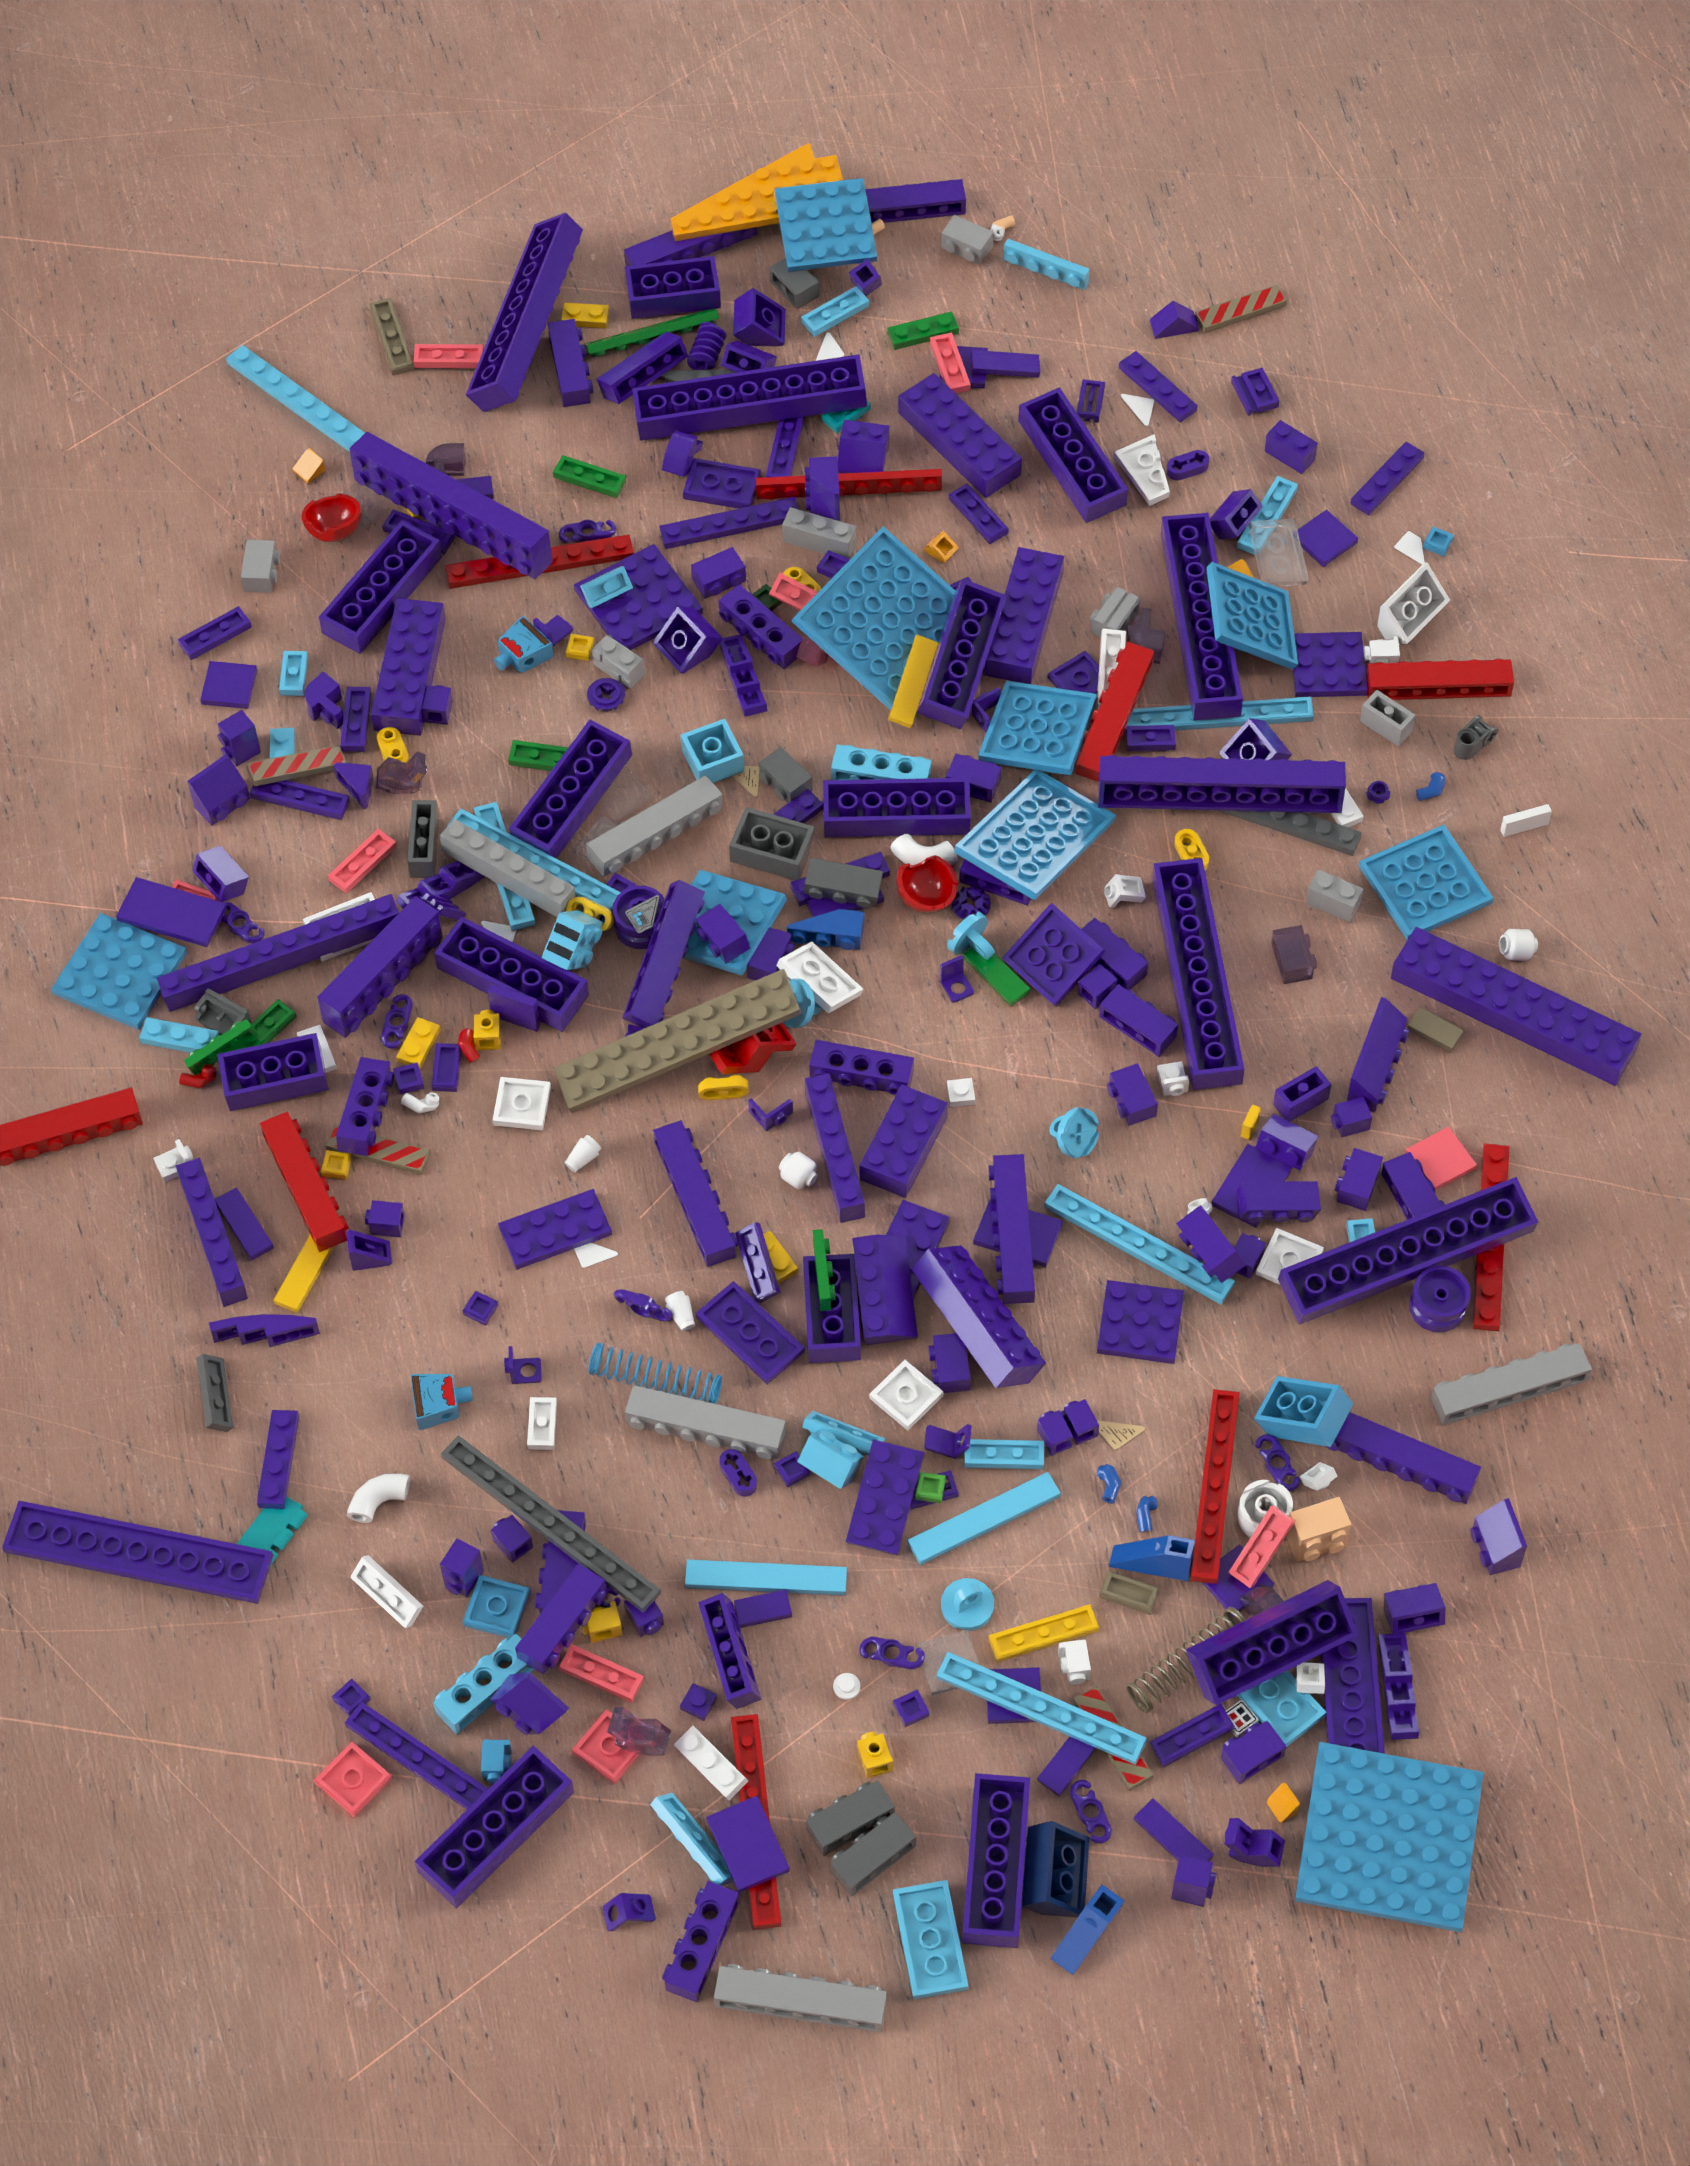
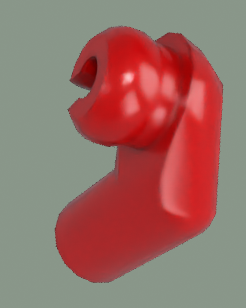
[458,1028,480,1063]
[179,1064,217,1088]

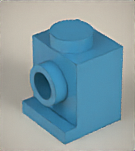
[481,1740,512,1784]

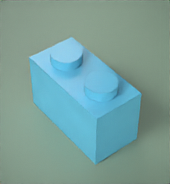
[797,1429,864,1489]

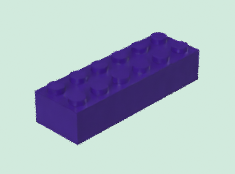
[898,373,1022,498]
[1018,387,1128,523]
[319,520,442,654]
[985,547,1064,684]
[916,578,1007,729]
[371,598,446,736]
[509,719,632,859]
[823,778,971,837]
[317,896,443,1038]
[434,916,589,1032]
[912,1245,1046,1388]
[1186,1580,1358,1705]
[415,1746,574,1909]
[962,1773,1030,1948]

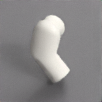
[401,1092,439,1114]

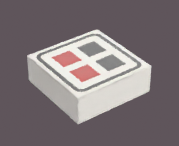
[1226,1699,1259,1738]

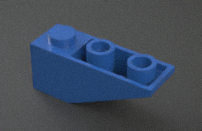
[787,909,864,950]
[1109,1535,1195,1581]
[1050,1884,1124,1975]

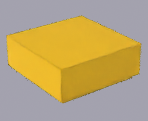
[565,634,594,661]
[1241,1104,1261,1140]
[321,1150,352,1180]

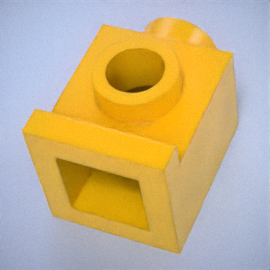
[474,1010,501,1050]
[582,1601,623,1643]
[857,1731,893,1778]

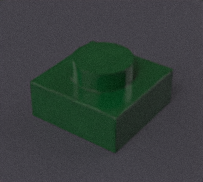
[752,584,782,611]

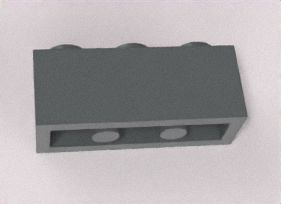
[408,800,439,878]
[804,857,883,908]
[806,1780,895,1856]
[831,1812,916,1896]

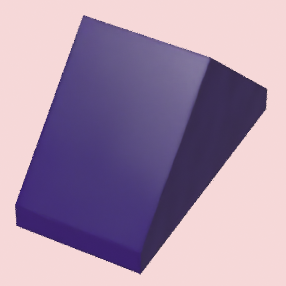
[1150,301,1199,339]
[334,762,374,809]
[346,1229,392,1271]

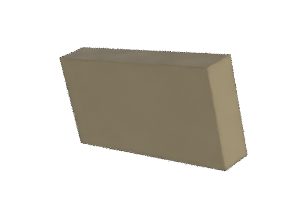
[1407,1007,1464,1053]
[1099,1571,1159,1615]

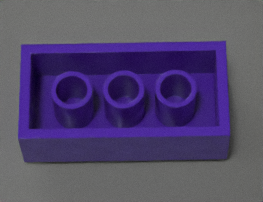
[625,256,721,319]
[218,1033,329,1111]
[859,1085,948,1198]
[803,1254,861,1363]

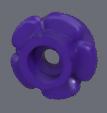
[1366,781,1390,804]

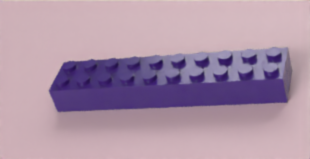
[466,212,583,412]
[632,354,867,441]
[349,432,553,579]
[1161,513,1243,721]
[1098,755,1346,813]
[1152,858,1245,1090]
[1391,927,1642,1086]
[1278,1177,1539,1325]

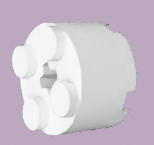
[1237,1480,1293,1538]

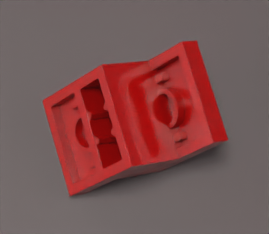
[709,1022,796,1074]

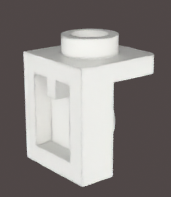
[1104,874,1146,908]
[1157,1061,1189,1096]
[153,1139,194,1182]
[1295,1662,1325,1694]

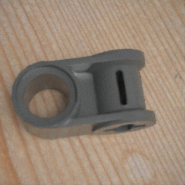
[1454,715,1498,760]

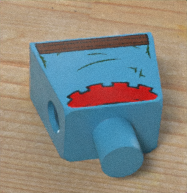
[494,616,554,673]
[411,1374,473,1430]

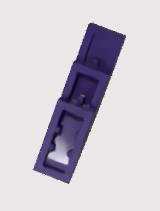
[719,634,768,717]
[396,861,485,909]
[209,1314,320,1347]
[1378,1633,1419,1740]

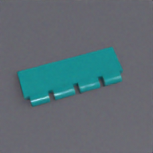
[237,1497,308,1566]

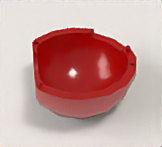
[301,493,361,542]
[896,855,959,913]

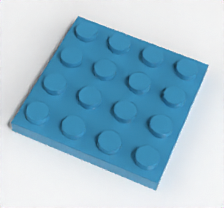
[774,178,877,272]
[1206,562,1298,670]
[978,681,1098,775]
[1358,825,1494,940]
[684,870,787,976]
[51,913,187,1030]

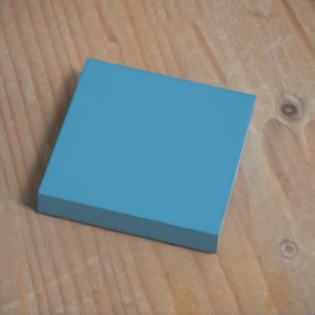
[463,1575,531,1638]

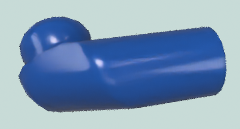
[1416,772,1446,801]
[1097,1464,1121,1504]
[1136,1496,1158,1532]

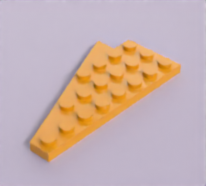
[670,143,843,241]

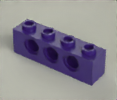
[719,584,805,669]
[809,1040,914,1095]
[336,1057,394,1156]
[698,1593,762,1709]
[662,1881,740,2002]

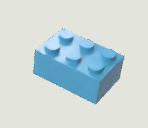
[1254,1376,1354,1447]

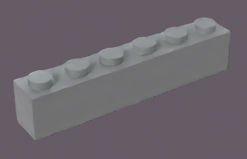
[587,775,723,877]
[440,819,575,917]
[1431,1343,1592,1426]
[625,1385,786,1459]
[714,1964,887,2033]

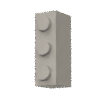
[782,507,856,559]

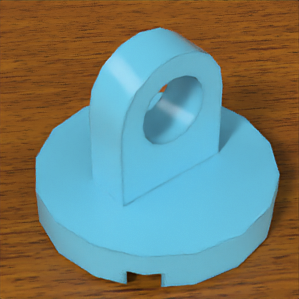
[947,912,995,960]
[783,978,823,1028]
[1049,1107,1099,1158]
[941,1578,994,1631]

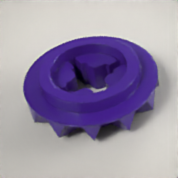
[587,678,625,712]
[951,885,991,920]

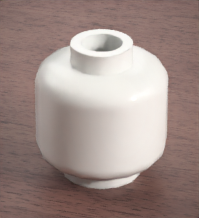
[1499,929,1538,961]
[779,1152,818,1190]

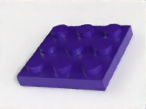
[1293,632,1368,697]
[1002,903,1106,1007]
[1097,1280,1184,1364]

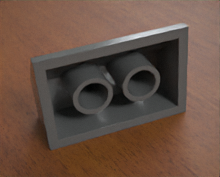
[729,807,815,880]

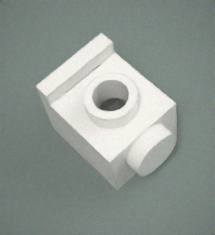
[1364,636,1400,663]
[1058,1639,1091,1685]

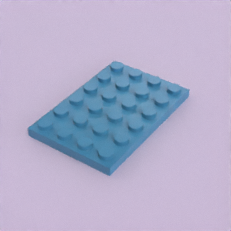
[954,770,1116,900]

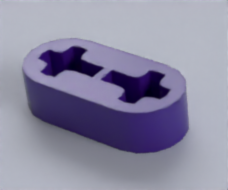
[1167,450,1209,480]
[719,1449,757,1497]

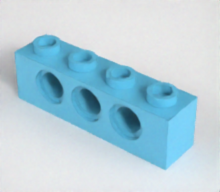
[831,744,932,780]
[433,1634,535,1735]

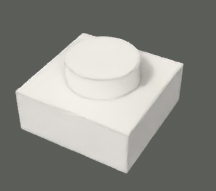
[947,1078,975,1107]
[1300,1462,1338,1491]

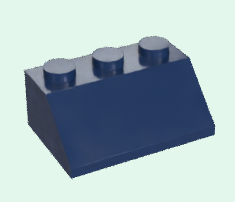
[1022,1821,1090,1918]

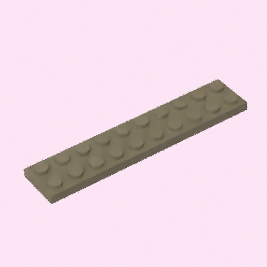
[554,969,802,1113]

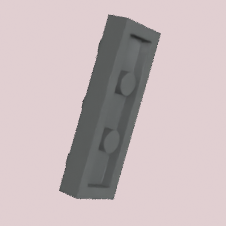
[196,1354,233,1432]

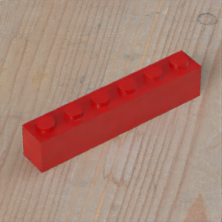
[1075,641,1154,781]
[1366,659,1514,700]
[0,1087,143,1166]
[260,1111,349,1252]

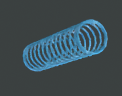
[588,1342,722,1404]

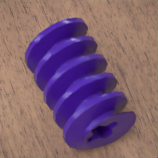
[687,322,727,370]

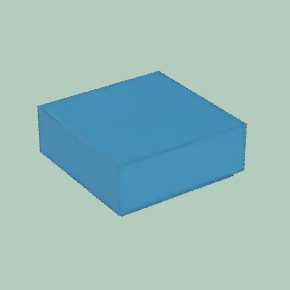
[1423,527,1454,556]

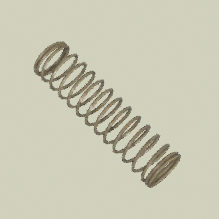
[1126,1607,1246,1713]

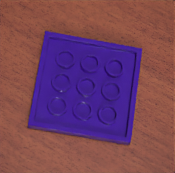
[574,544,703,650]

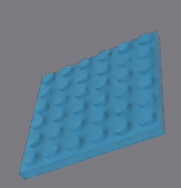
[791,526,955,711]
[1295,1742,1484,1932]

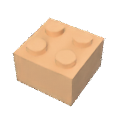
[1286,1497,1352,1562]

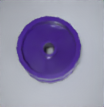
[613,886,665,949]
[1409,1266,1471,1332]

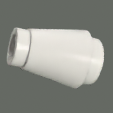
[564,1135,601,1173]
[665,1291,695,1332]

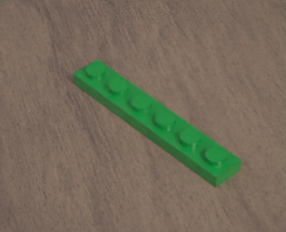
[584,308,719,357]

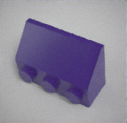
[805,456,840,521]

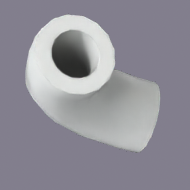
[890,834,958,866]
[346,1474,410,1523]

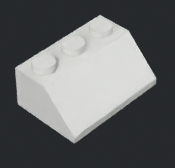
[1377,563,1450,645]

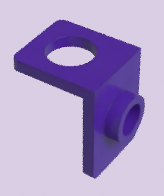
[533,615,573,647]
[972,687,1001,733]
[940,955,974,1003]
[748,1098,793,1131]
[504,1346,542,1384]
[924,1424,972,1459]
[603,1893,656,1931]

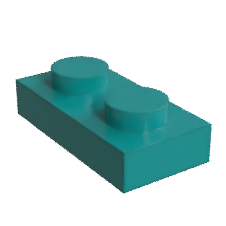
[821,401,871,434]

